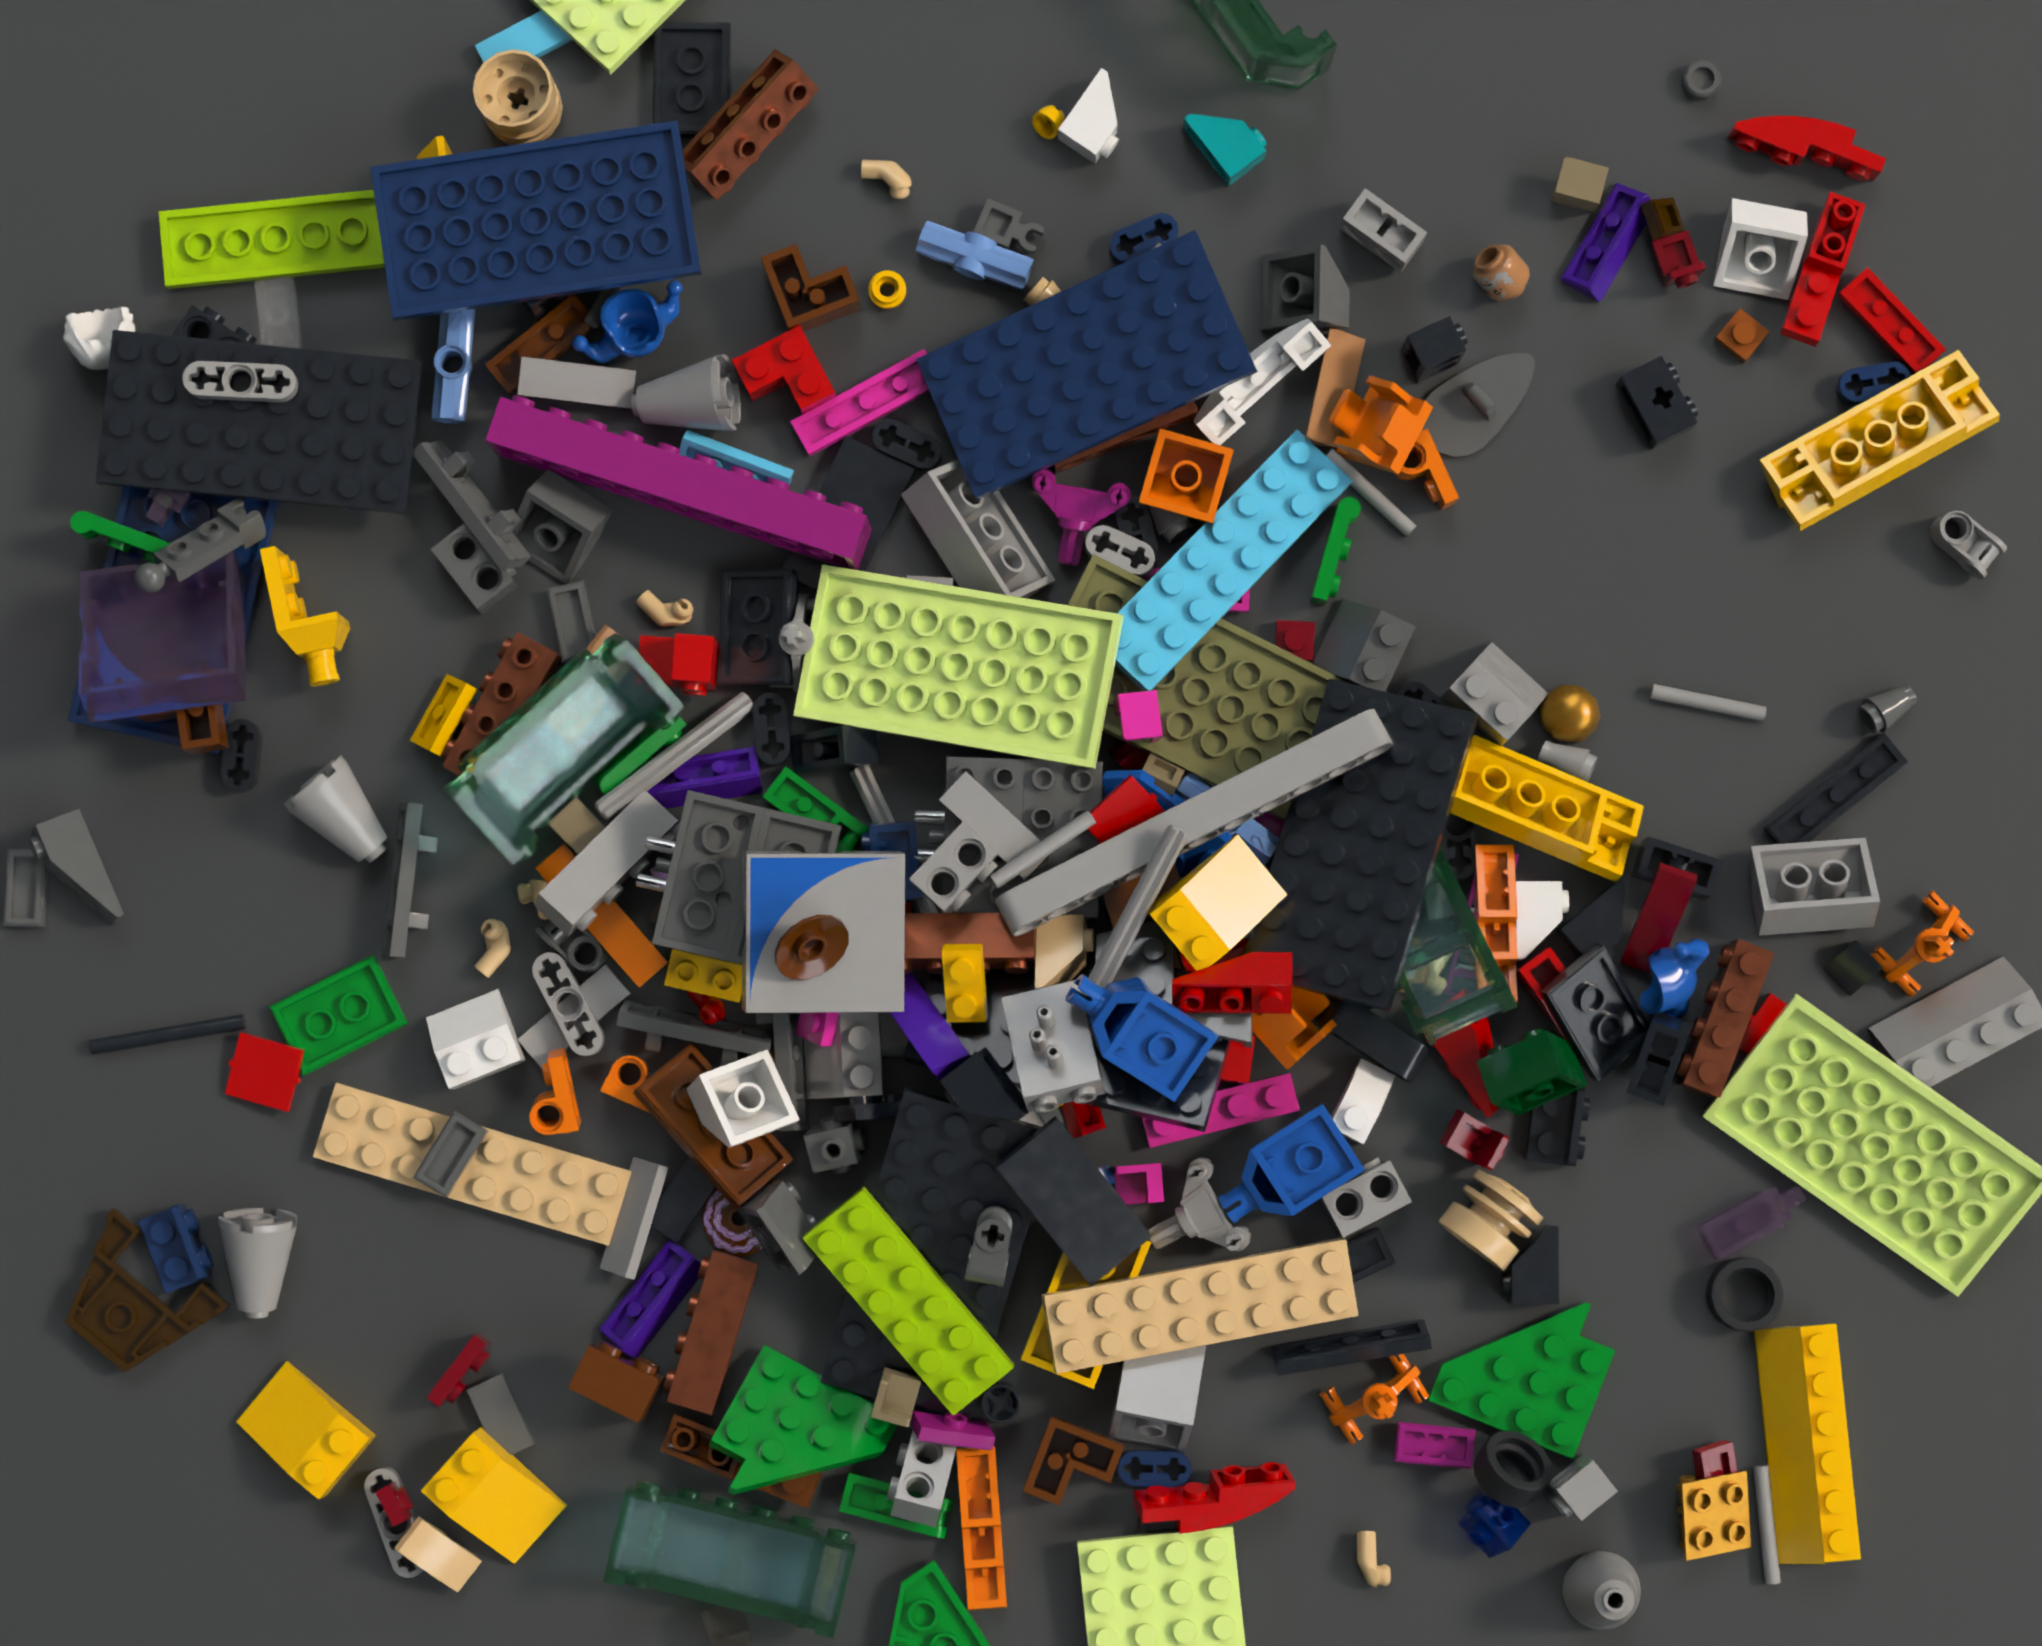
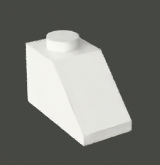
[1058,68,1119,164]
[1516,881,1569,961]
[1331,1058,1395,1144]

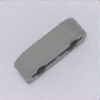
[1085,525,1155,578]

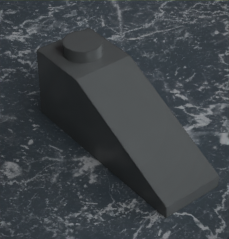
[29,809,124,925]

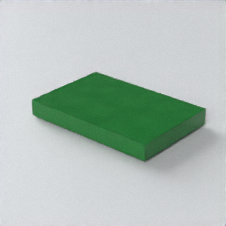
[269,955,409,1076]

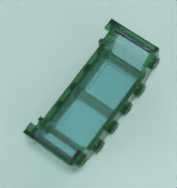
[443,633,685,865]
[1396,844,1517,1046]
[603,1481,858,1639]

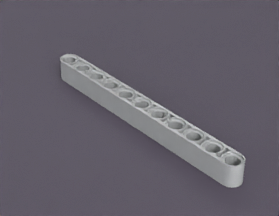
[995,709,1394,937]

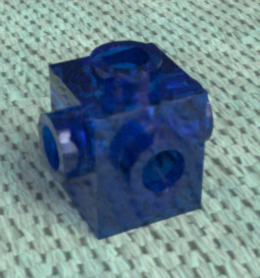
[1458,1492,1531,1558]

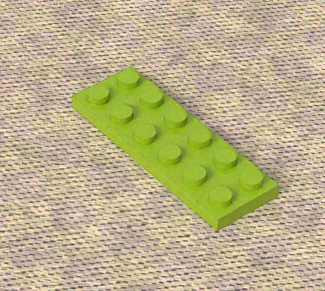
[158,190,385,289]
[803,1186,1014,1416]

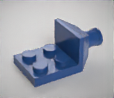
[1065,974,1219,1102]
[1217,1103,1365,1223]

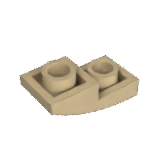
[395,1516,482,1593]

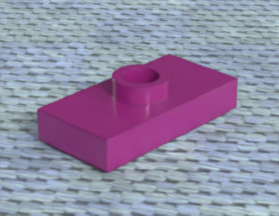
[910,1411,996,1451]
[1393,1421,1476,1469]

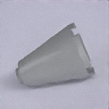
[631,354,741,431]
[282,755,387,863]
[218,1208,297,1318]
[1562,1551,1641,1630]

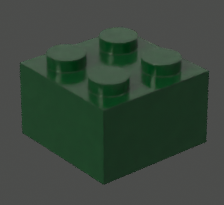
[1476,1029,1587,1116]

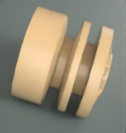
[473,49,563,145]
[1438,1169,1543,1271]

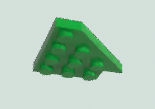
[1427,1302,1615,1459]
[708,1345,898,1495]
[889,1559,991,1646]

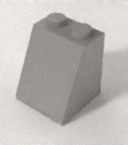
[1440,642,1548,746]
[1108,1345,1206,1453]

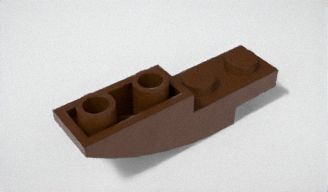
[660,1414,822,1508]

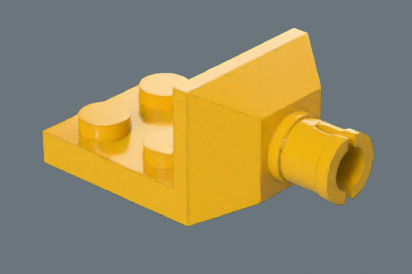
[260,546,350,687]

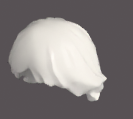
[63,307,135,370]

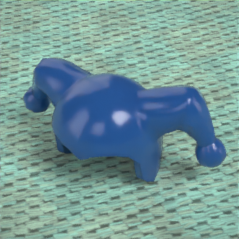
[572,280,683,364]
[1639,939,1710,1019]

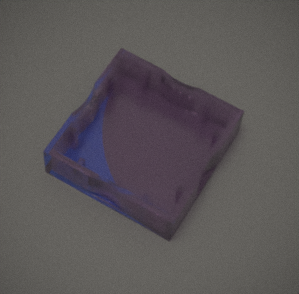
[78,550,246,723]

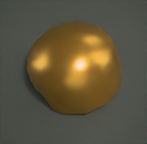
[1539,684,1601,742]

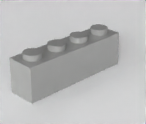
[534,790,678,937]

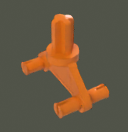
[1870,890,1974,997]
[1319,1354,1430,1445]

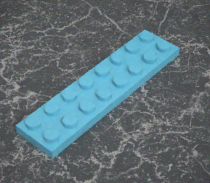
[1115,429,1353,691]

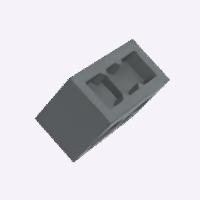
[431,523,518,614]

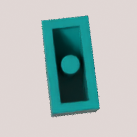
[1182,114,1267,187]

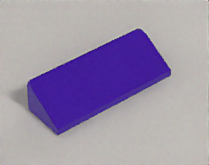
[1560,183,1651,302]
[647,746,763,809]
[890,973,971,1080]
[599,1239,701,1358]

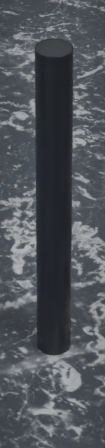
[89,1014,246,1055]

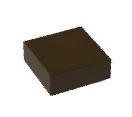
[1641,197,1685,240]

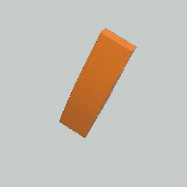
[535,843,668,988]
[1474,845,1518,1006]
[956,1446,1007,1611]

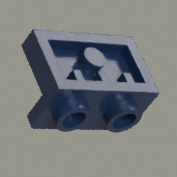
[861,820,922,900]
[139,1204,214,1293]

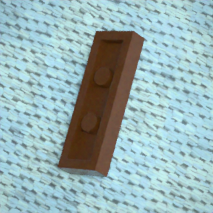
[485,294,595,396]

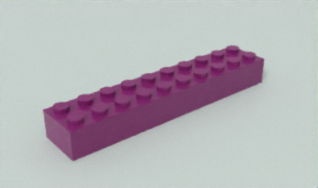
[485,395,872,570]

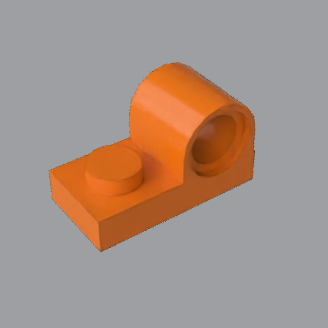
[1393,428,1459,510]
[529,1048,581,1135]
[600,1055,651,1113]

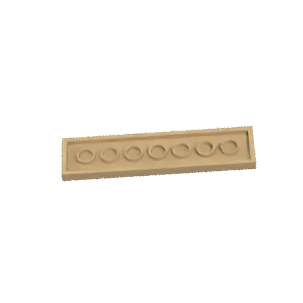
[313,1083,632,1246]
[1041,1238,1358,1374]

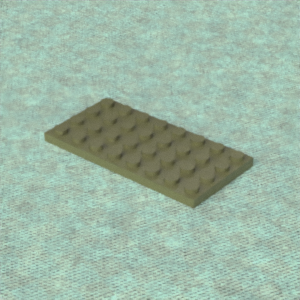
[1068,554,1351,822]

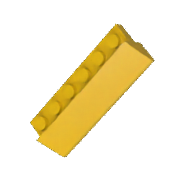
[1760,350,2000,531]
[1450,735,1644,882]
[1754,1323,1861,1564]

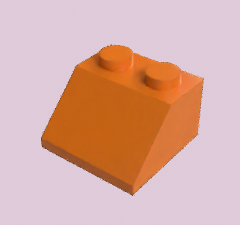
[1139,428,1234,524]

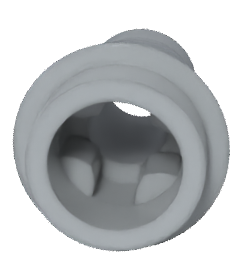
[1537,740,1598,782]

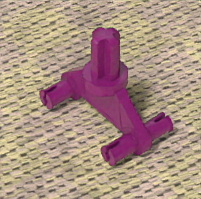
[1032,469,1131,566]

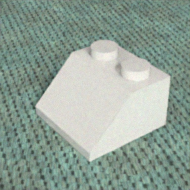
[1713,198,1808,300]
[426,989,527,1089]
[686,1050,800,1148]

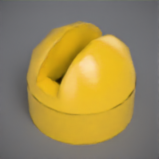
[1032,105,1065,139]

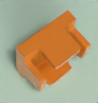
[1329,375,1433,475]
[1252,987,1337,1070]

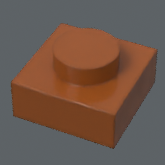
[1714,308,1770,364]

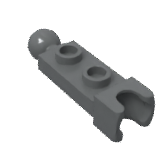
[134,498,266,593]

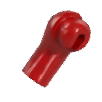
[684,990,726,1025]

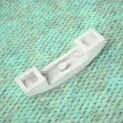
[1193,318,1332,445]

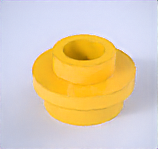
[868,270,906,309]

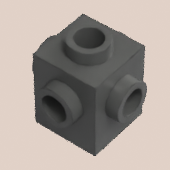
[803,1115,868,1174]

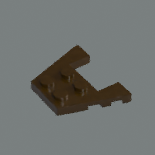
[65,1208,231,1372]

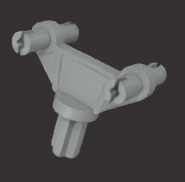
[770,593,816,693]
[1148,1157,1251,1251]

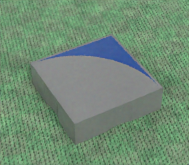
[742,851,905,1013]

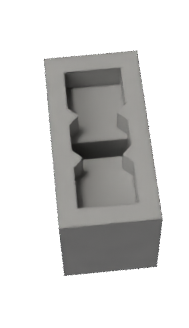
[1339,188,1427,273]
[909,821,998,913]
[1320,1157,1412,1238]
[887,1431,957,1528]
[1547,1454,1618,1521]

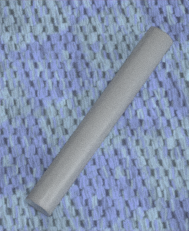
[1326,449,1417,537]
[1650,684,1766,721]
[990,810,1096,888]
[1753,1465,1781,1584]

